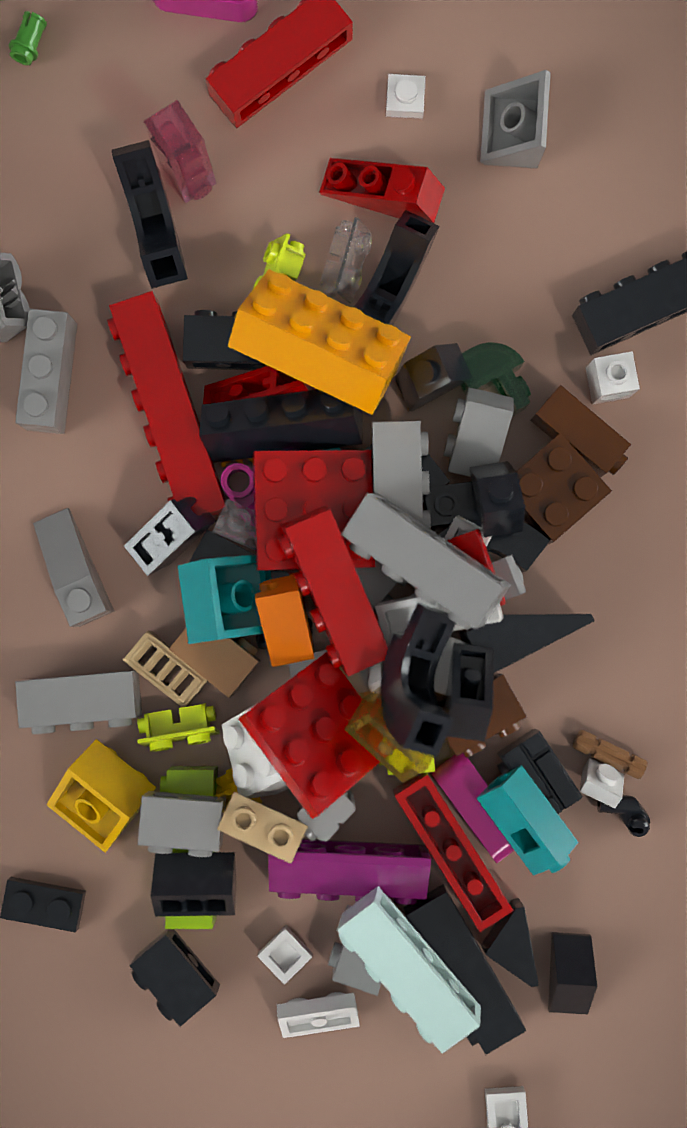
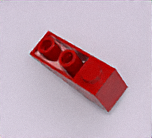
[319,158,445,223]

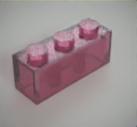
[143,100,217,203]

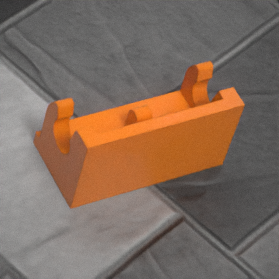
[255,572,315,667]

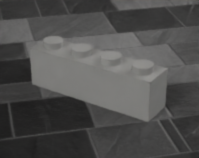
[341,493,511,629]

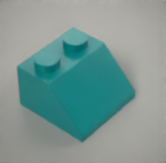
[178,555,271,644]

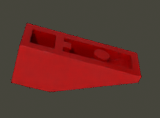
[203,366,316,404]

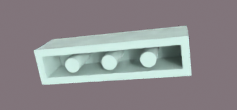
[337,886,481,1054]

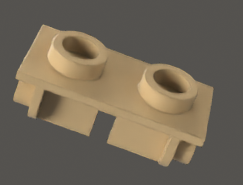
[217,792,308,864]

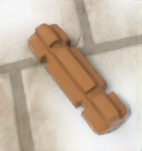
[573,730,648,779]

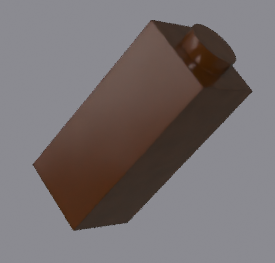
[530,385,631,477]

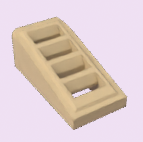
[123,631,208,707]

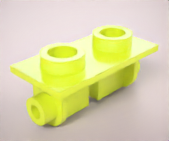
[252,233,306,290]
[137,703,220,752]

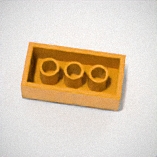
[228,269,411,415]

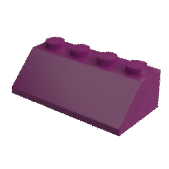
[268,839,431,905]

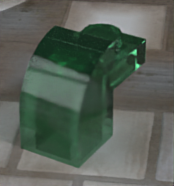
[460,342,531,416]

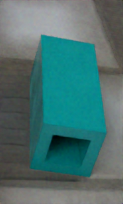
[477,765,579,876]

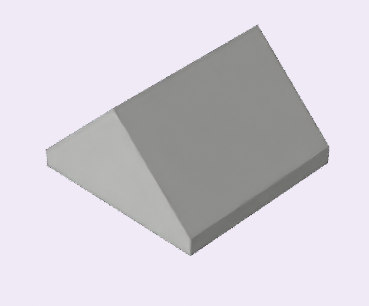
[480,70,550,168]

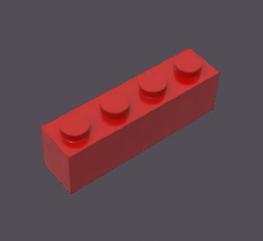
[205,0,353,129]
[278,506,388,677]
[393,773,513,932]

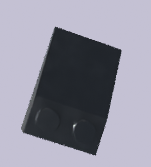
[459,614,595,673]

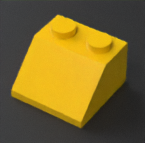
[46,739,157,853]

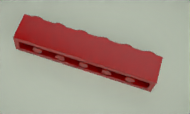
[107,291,230,517]

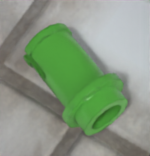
[9,11,47,65]

